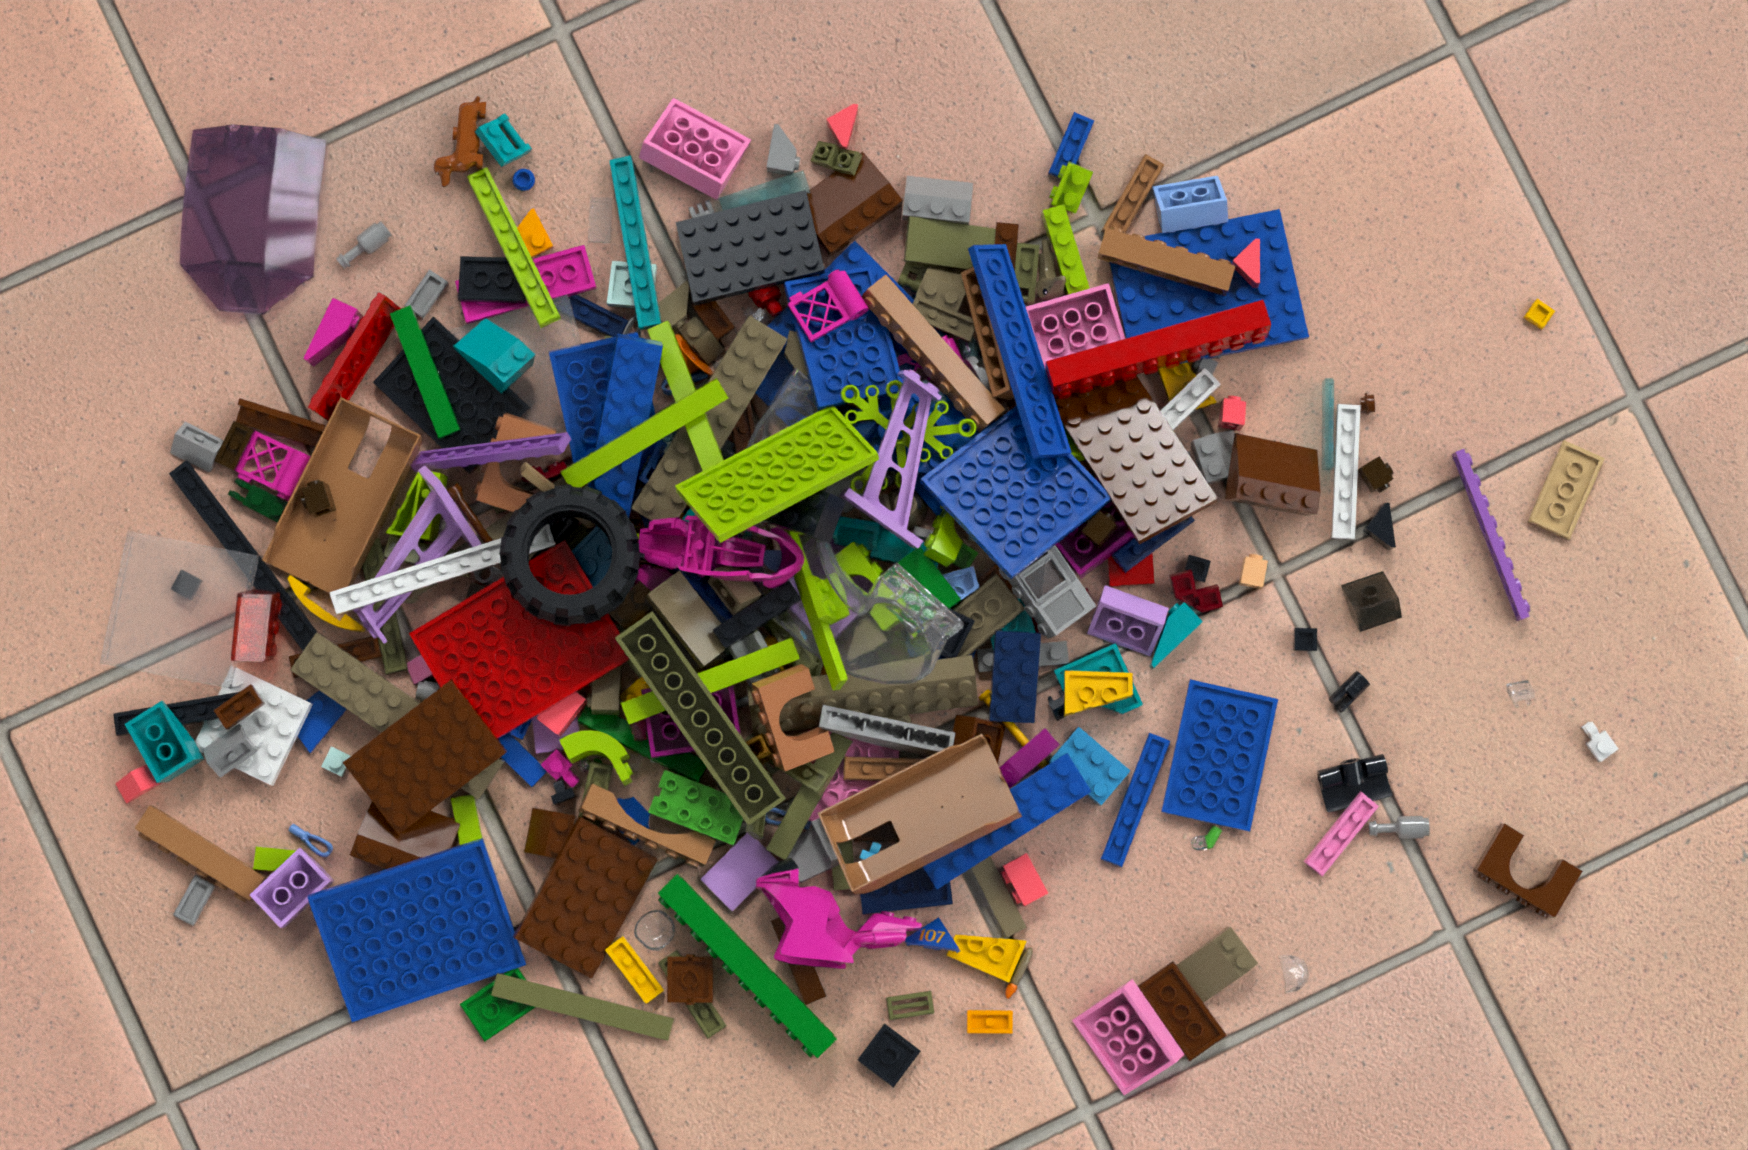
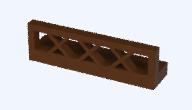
[236,398,326,447]

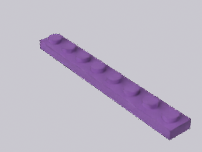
[411,432,571,472]
[1452,449,1530,621]

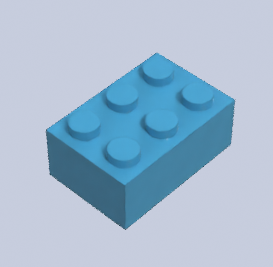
[1048,727,1130,806]

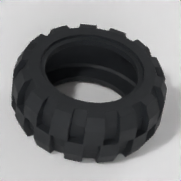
[499,484,640,627]

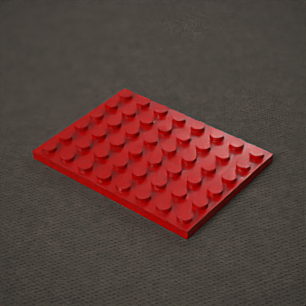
[409,540,630,739]

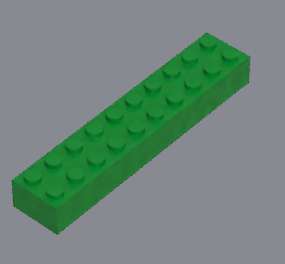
[658,874,837,1058]

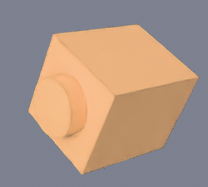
[1238,554,1268,589]

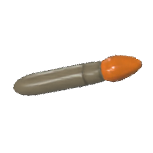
[1005,947,1033,999]

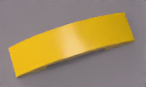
[287,575,366,632]

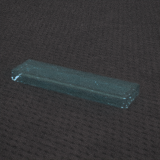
[719,170,811,210]
[1322,378,1334,470]

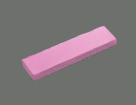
[1303,791,1379,876]

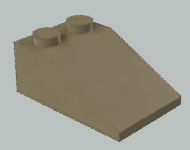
[1177,927,1258,1002]

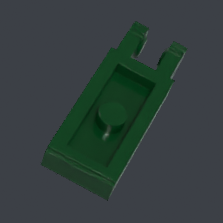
[227,478,288,523]

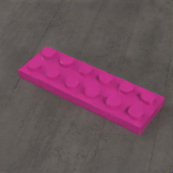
[455,245,597,325]

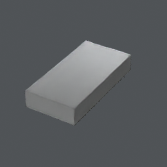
[404,269,448,319]
[173,875,216,926]

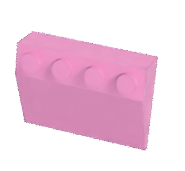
[639,98,751,200]
[1026,283,1125,367]
[1072,979,1184,1095]

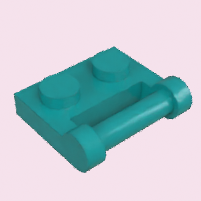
[475,113,532,167]

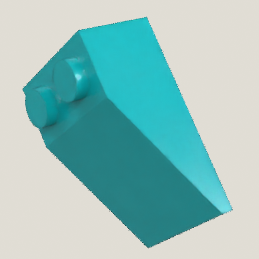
[453,318,536,393]
[125,701,204,783]

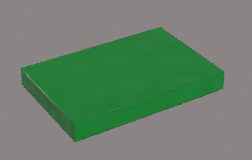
[884,547,961,624]
[460,968,536,1042]

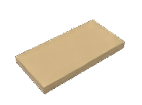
[1527,440,1605,540]

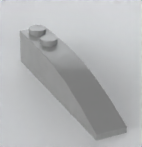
[818,705,955,757]

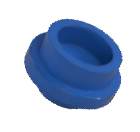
[513,169,535,191]

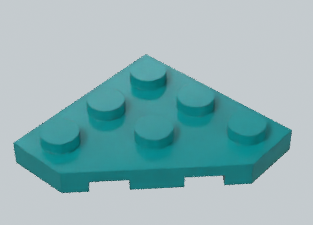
[1054,643,1143,714]

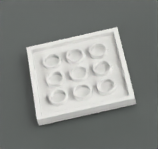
[195,666,313,786]

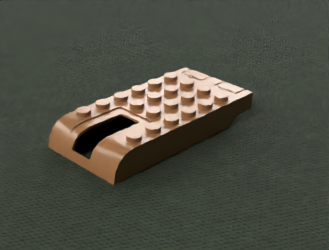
[262,397,422,593]
[818,734,1022,894]

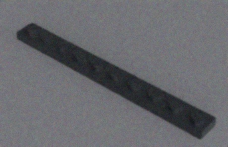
[169,460,318,651]

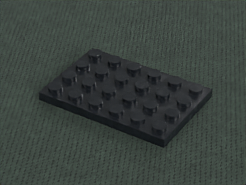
[676,190,825,306]
[373,317,531,474]

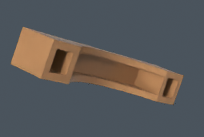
[578,784,716,869]

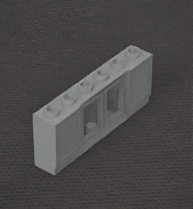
[989,545,1096,639]

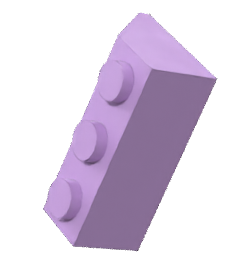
[1087,585,1168,656]
[250,848,334,928]

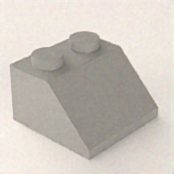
[1190,430,1235,484]

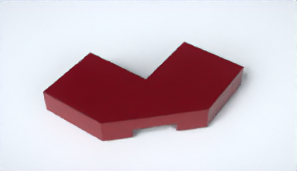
[1169,569,1223,613]

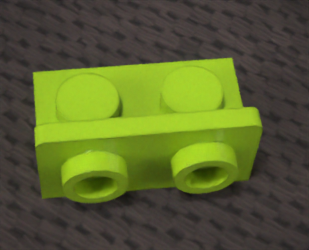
[1049,162,1093,213]
[805,575,850,625]

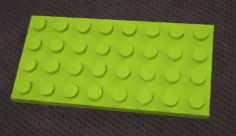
[675,406,879,543]

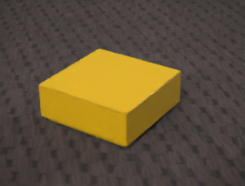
[1523,298,1555,330]

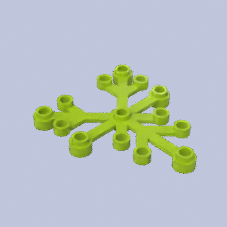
[840,380,976,494]

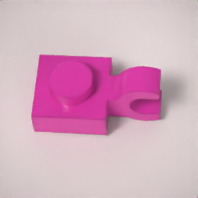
[541,748,580,788]

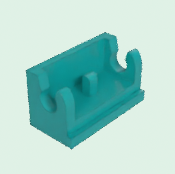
[832,517,883,551]

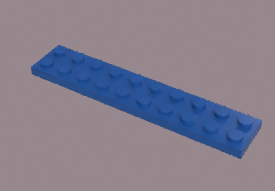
[968,244,1072,459]

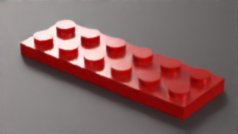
[308,292,402,421]

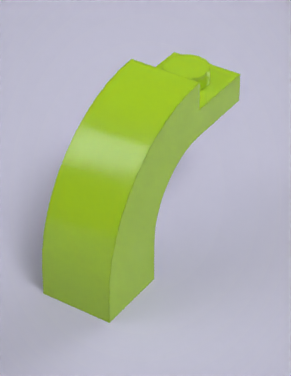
[559,730,633,786]

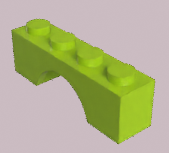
[1041,204,1090,296]
[923,505,963,567]
[832,542,911,631]

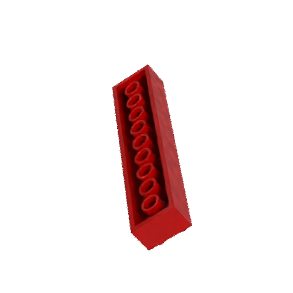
[1045,300,1271,399]

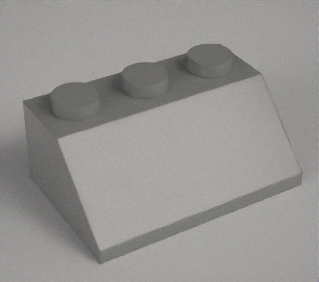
[902,176,973,225]

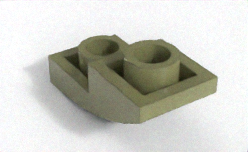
[810,141,862,175]

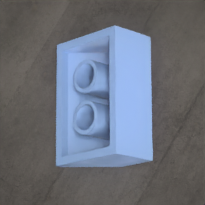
[1152,176,1228,233]

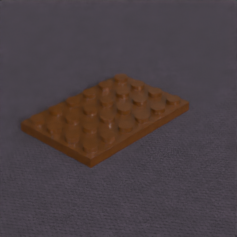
[343,679,507,835]
[513,816,658,979]

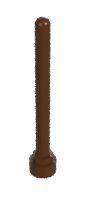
[447,483,501,566]

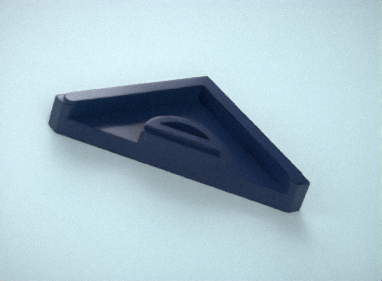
[638,439,667,484]

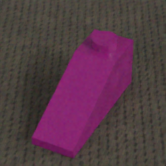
[999,728,1060,789]

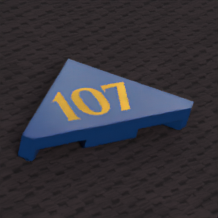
[904,917,960,953]

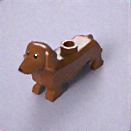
[434,96,486,187]

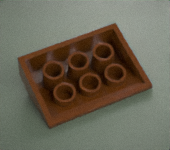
[807,152,903,257]
[1225,433,1321,516]
[350,801,460,869]

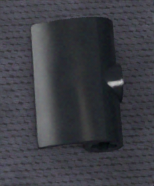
[1317,754,1393,812]

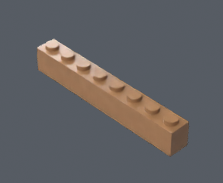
[861,275,1005,433]

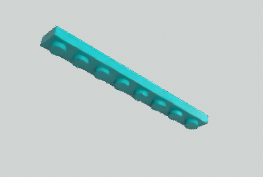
[609,155,662,330]

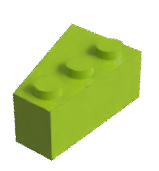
[386,472,448,542]

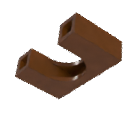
[1473,823,1583,919]

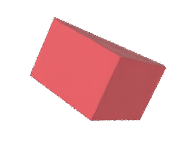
[827,104,858,149]
[1231,239,1260,288]
[116,764,162,803]

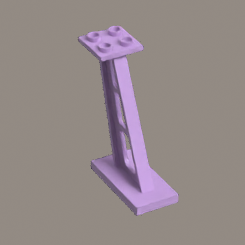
[839,369,942,549]
[353,466,481,643]

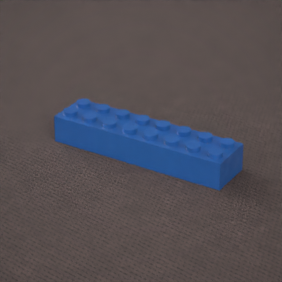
[587,333,663,518]
[923,753,1092,889]

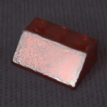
[231,589,282,662]

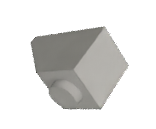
[766,124,800,176]

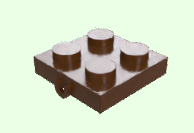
[667,954,713,1005]

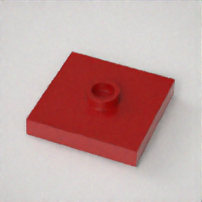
[1107,553,1155,587]

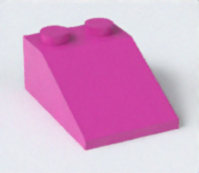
[303,298,363,367]

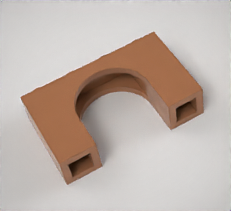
[474,413,557,512]
[751,664,835,772]

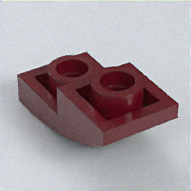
[521,461,567,484]

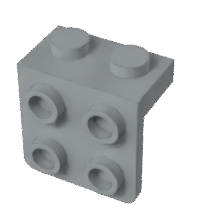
[787,818,842,883]

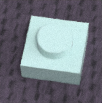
[321,746,351,777]

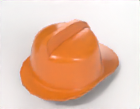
[675,334,713,375]

